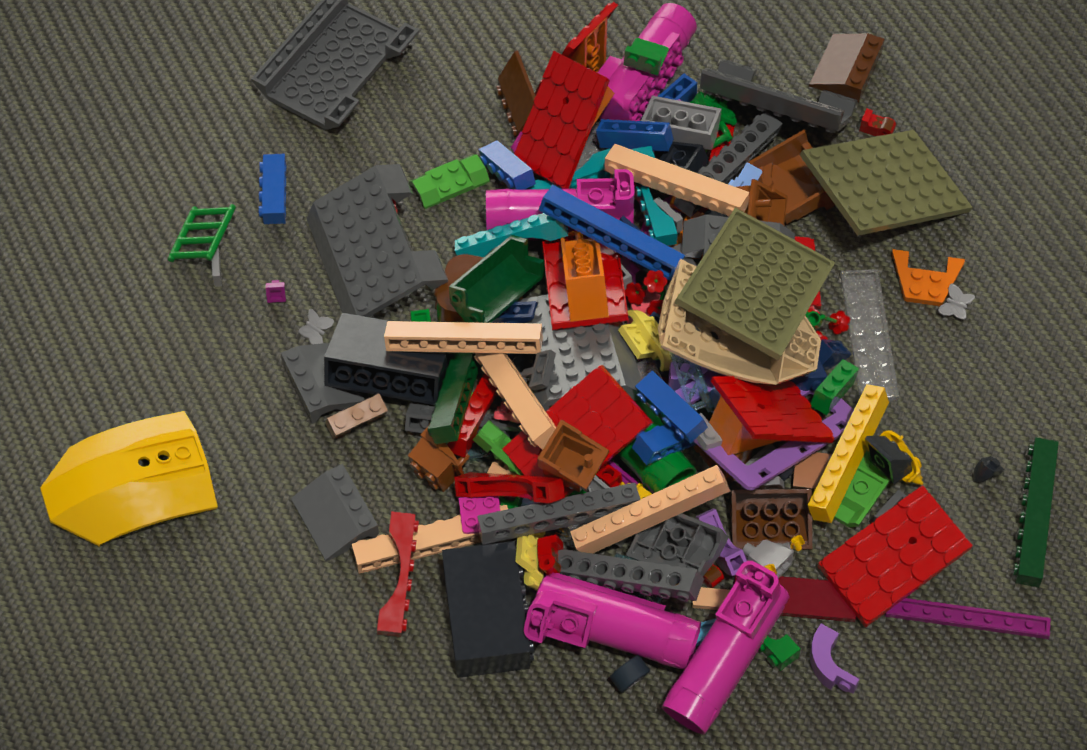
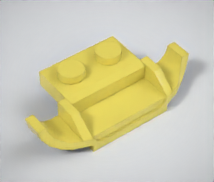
[618,310,673,372]
[515,532,545,591]

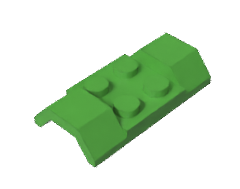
[409,154,490,209]
[473,420,525,476]
[834,450,890,527]

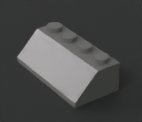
[641,96,722,150]

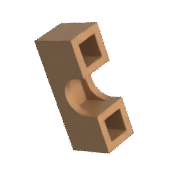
[325,394,388,440]

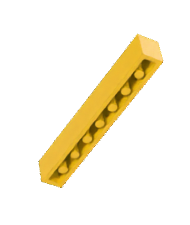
[808,384,889,523]

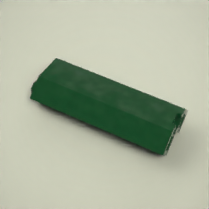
[449,235,545,323]

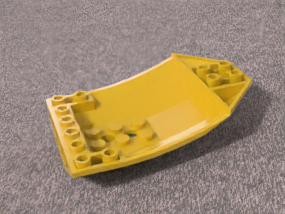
[40,411,218,547]

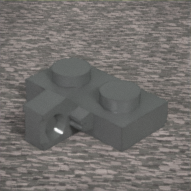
[522,350,556,391]

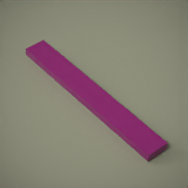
[885,598,1051,639]

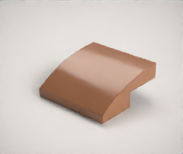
[792,451,832,490]

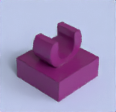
[265,280,286,303]

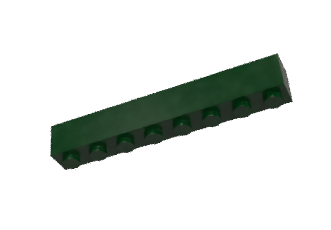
[428,352,480,445]
[1013,437,1059,588]

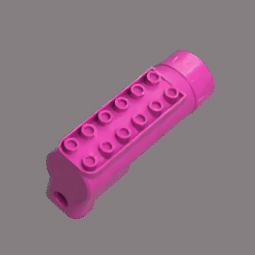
[597,3,697,121]
[486,169,634,241]
[661,561,789,735]
[524,573,701,670]

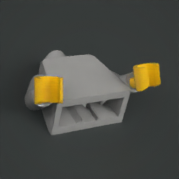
[743,535,805,579]

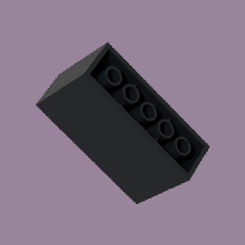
[324,313,453,405]
[442,541,534,678]

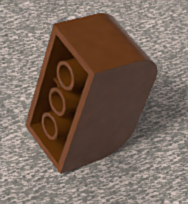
[434,254,484,323]

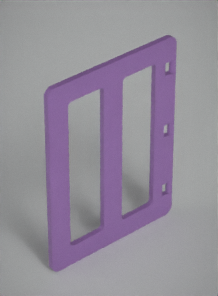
[675,370,854,490]

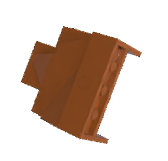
[747,130,835,224]

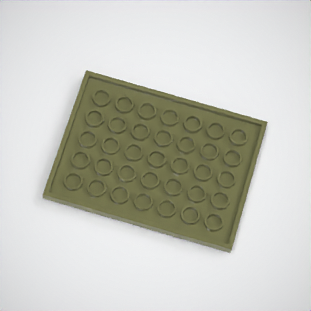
[800,130,972,236]
[675,208,835,361]

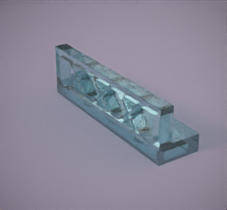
[669,352,715,413]

